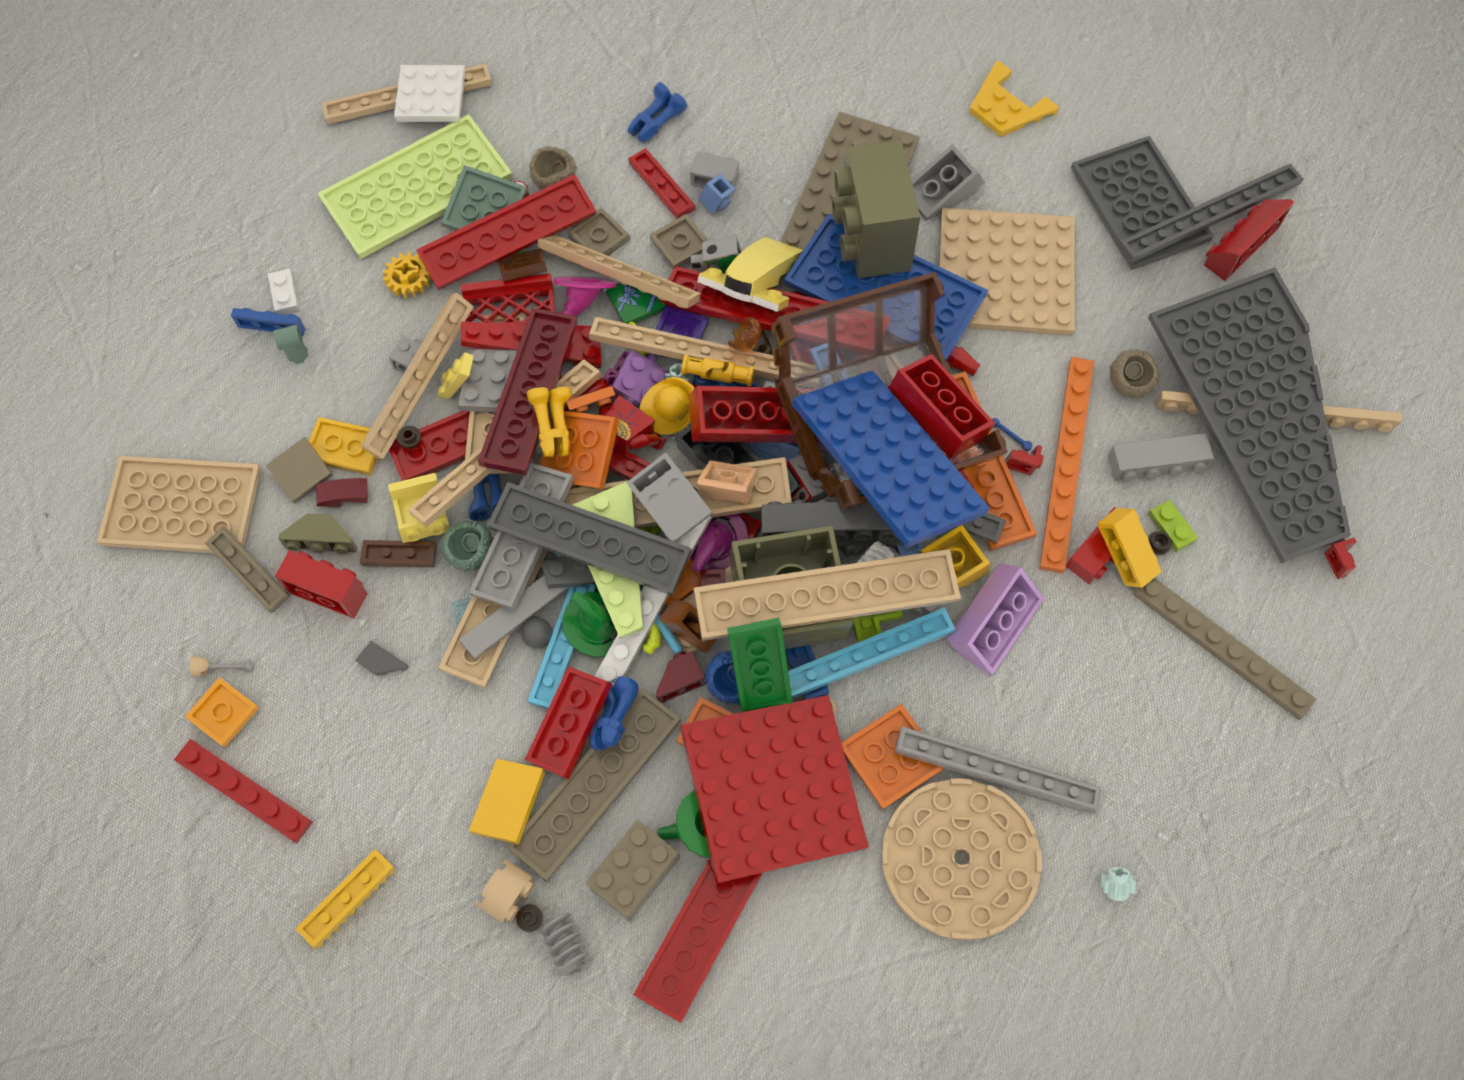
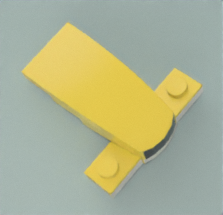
[698,237,804,312]

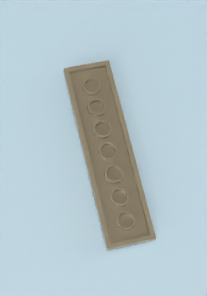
[506,688,681,882]

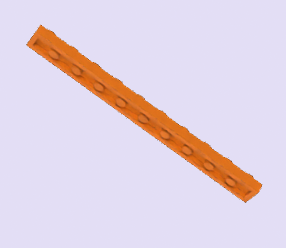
[1039,356,1094,574]

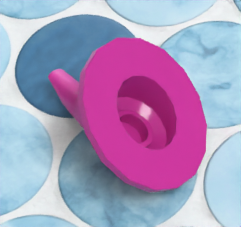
[553,276,617,316]

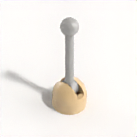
[189,656,254,676]

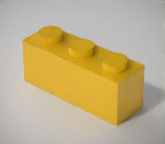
[1097,508,1162,588]

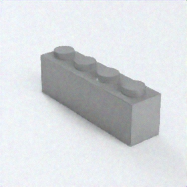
[1108,433,1214,482]

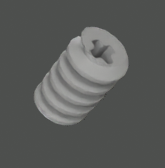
[541,912,592,976]

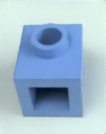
[698,173,736,214]

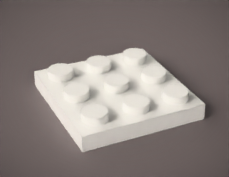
[394,65,465,122]

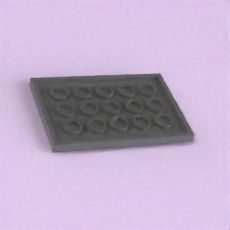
[1071,135,1213,270]

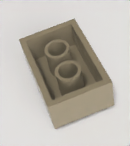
[586,820,680,922]

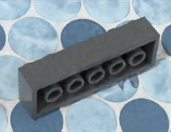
[762,499,903,547]

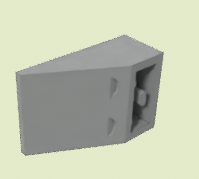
[626,453,713,542]

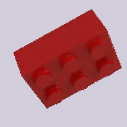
[275,550,368,619]

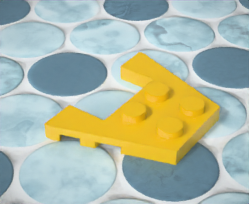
[969,60,1060,137]

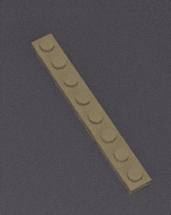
[1132,578,1316,720]

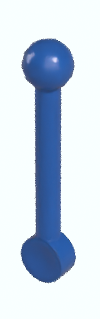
[992,418,1032,451]

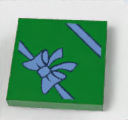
[606,283,665,324]

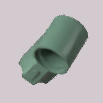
[273,325,308,364]

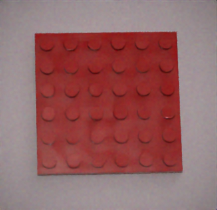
[680,695,869,884]

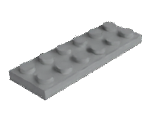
[469,463,575,610]

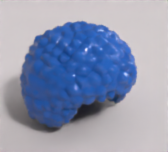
[705,651,740,704]

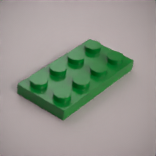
[727,617,793,712]

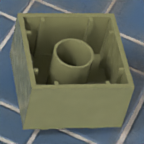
[832,140,921,278]
[729,526,853,649]

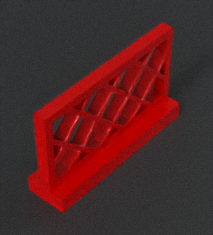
[461,273,555,324]

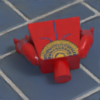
[598,395,667,453]

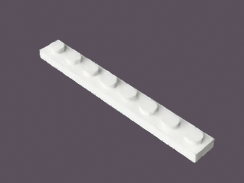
[595,516,712,685]

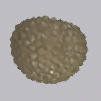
[529,146,577,189]
[1110,349,1160,398]

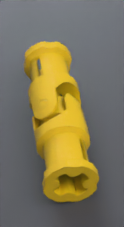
[681,354,755,387]

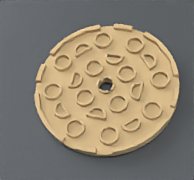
[881,778,1042,940]

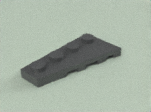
[541,556,597,588]

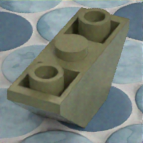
[278,513,357,554]

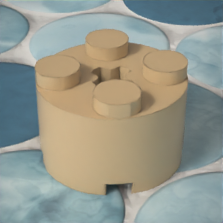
[476,859,535,924]

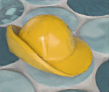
[640,377,694,435]

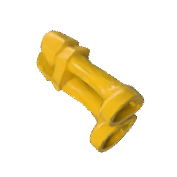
[527,387,572,457]

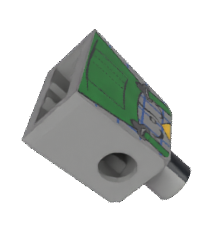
[691,234,742,274]

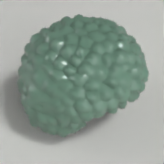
[441,520,493,571]

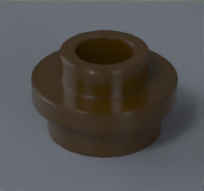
[397,426,421,449]
[1148,531,1172,555]
[516,904,543,932]

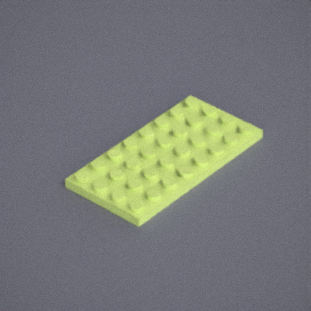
[317,114,513,259]

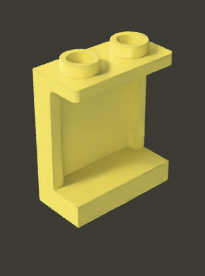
[388,473,450,543]

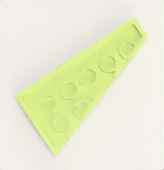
[573,481,644,640]

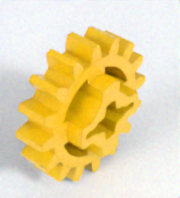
[382,251,432,299]

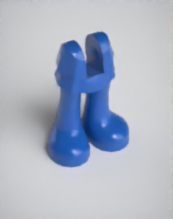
[627,82,688,143]
[469,473,503,522]
[591,676,639,751]

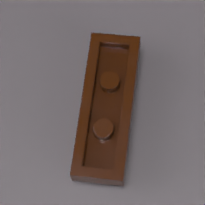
[360,540,437,567]

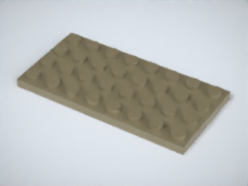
[780,112,920,250]

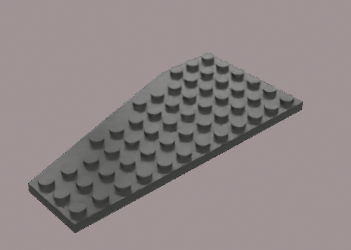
[1148,267,1351,564]

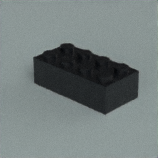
[675,424,762,470]

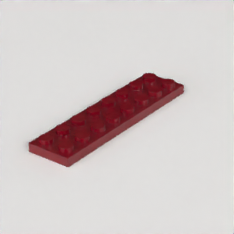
[478,308,578,476]

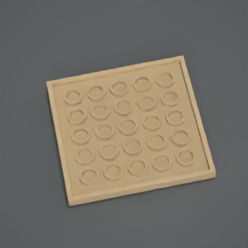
[939,208,1075,335]

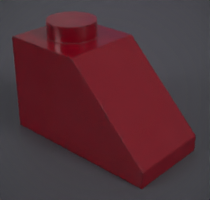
[656,651,705,703]

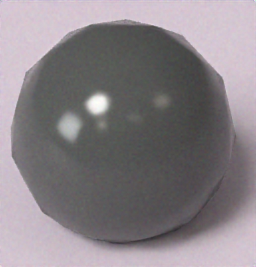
[522,617,552,649]

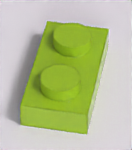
[1148,499,1198,552]

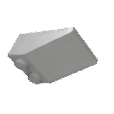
[912,144,985,219]

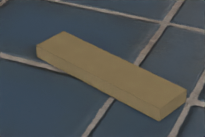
[205,526,290,613]

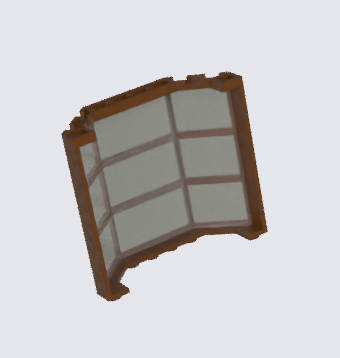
[772,271,1008,511]

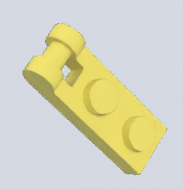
[437,352,474,399]

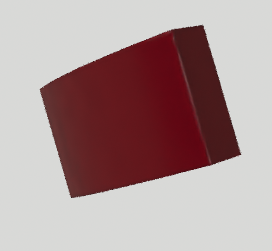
[316,478,368,507]

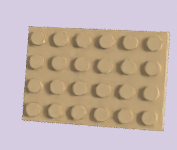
[97,456,261,553]

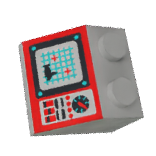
[786,454,829,503]

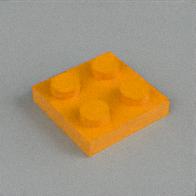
[184,677,259,748]

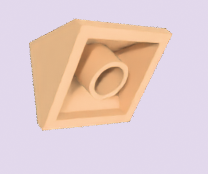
[697,460,757,505]

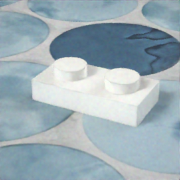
[268,269,299,314]

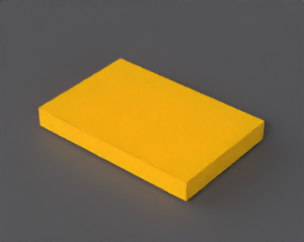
[309,417,377,476]
[469,759,545,845]

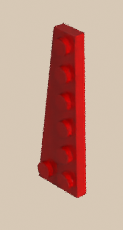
[461,322,602,368]

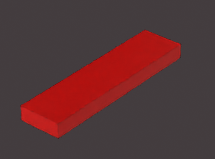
[628,148,696,219]

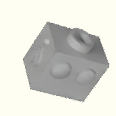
[388,336,423,373]

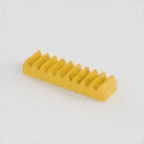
[295,849,396,949]

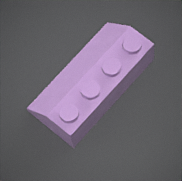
[946,563,1044,675]

